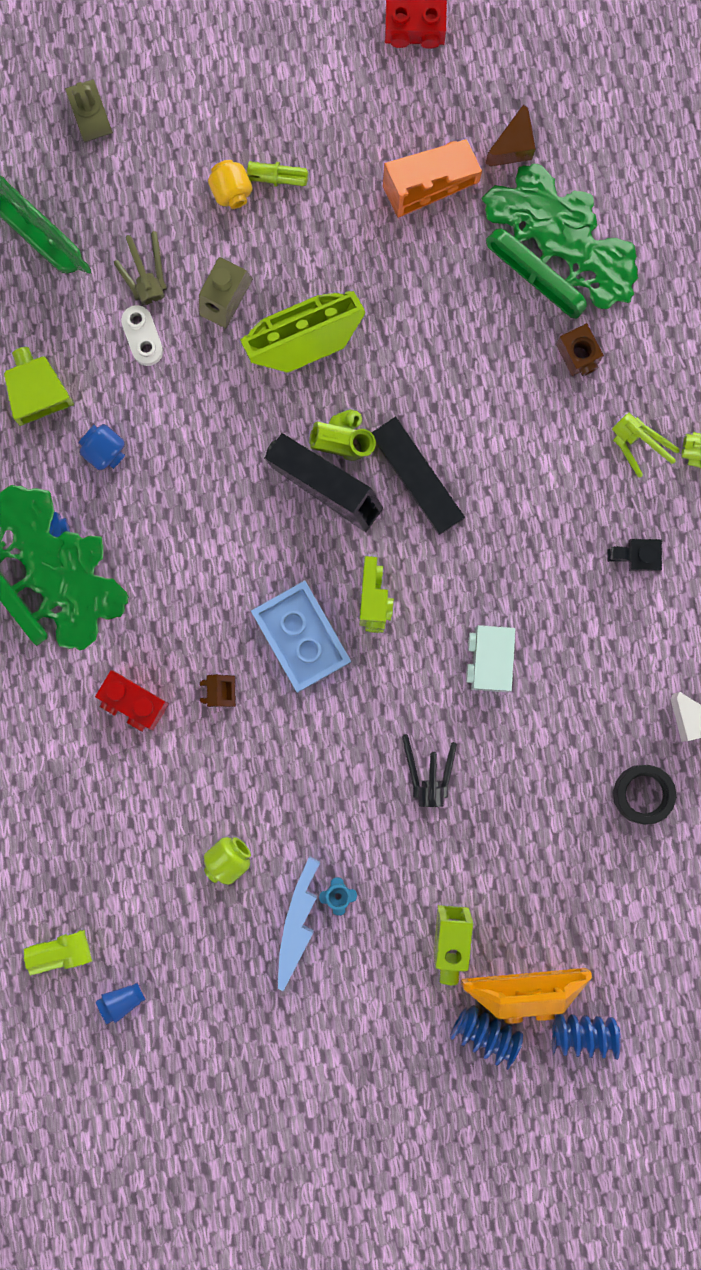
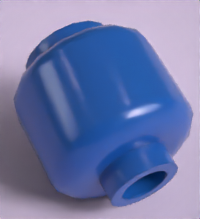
[78,424,125,470]

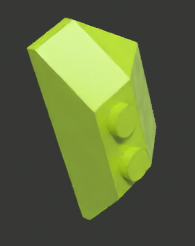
[240,291,366,373]

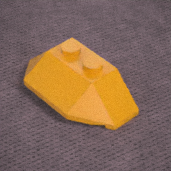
[461,968,592,1024]

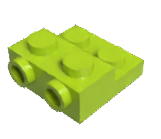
[359,556,394,633]

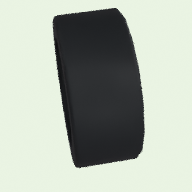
[613,765,677,825]

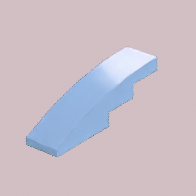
[278,856,320,991]

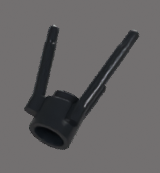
[402,734,457,807]

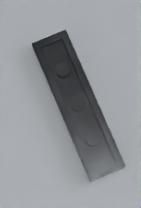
[371,416,465,535]

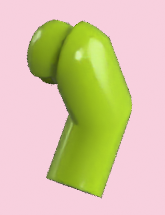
[329,409,362,429]

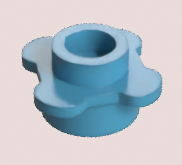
[319,877,357,916]

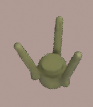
[114,231,167,305]

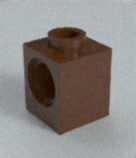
[556,323,604,377]

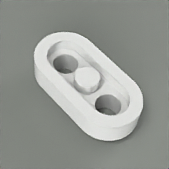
[121,305,163,366]

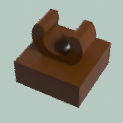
[200,674,236,707]

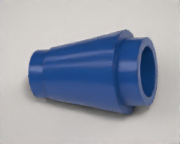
[95,983,146,1025]

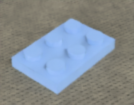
[251,581,351,693]

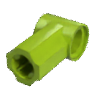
[309,421,376,461]
[24,930,92,976]

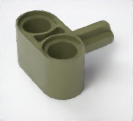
[65,79,113,143]

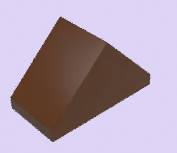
[486,104,536,167]

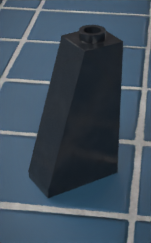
[264,433,383,533]

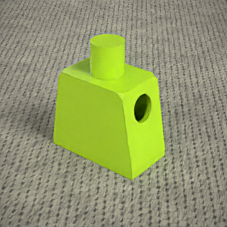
[4,347,74,426]
[434,905,473,986]

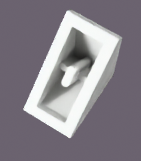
[671,692,701,742]

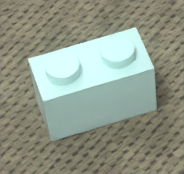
[466,625,515,692]

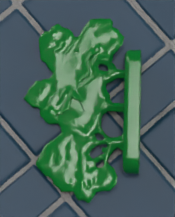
[482,164,638,319]
[0,175,91,274]
[0,485,129,651]

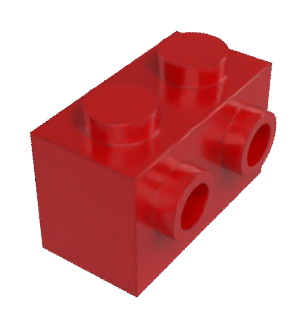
[385,0,447,49]
[95,670,169,732]

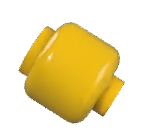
[208,160,253,209]

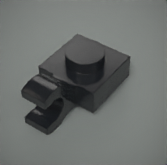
[607,539,662,571]

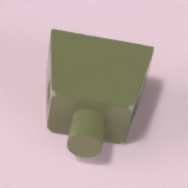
[199,257,253,329]

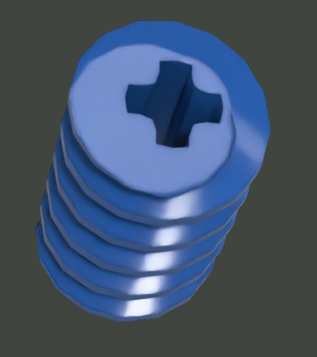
[450,1005,523,1070]
[551,1014,621,1060]

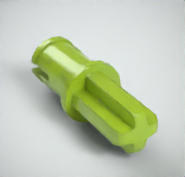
[247,161,308,187]

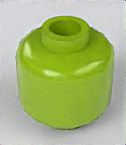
[203,837,251,885]

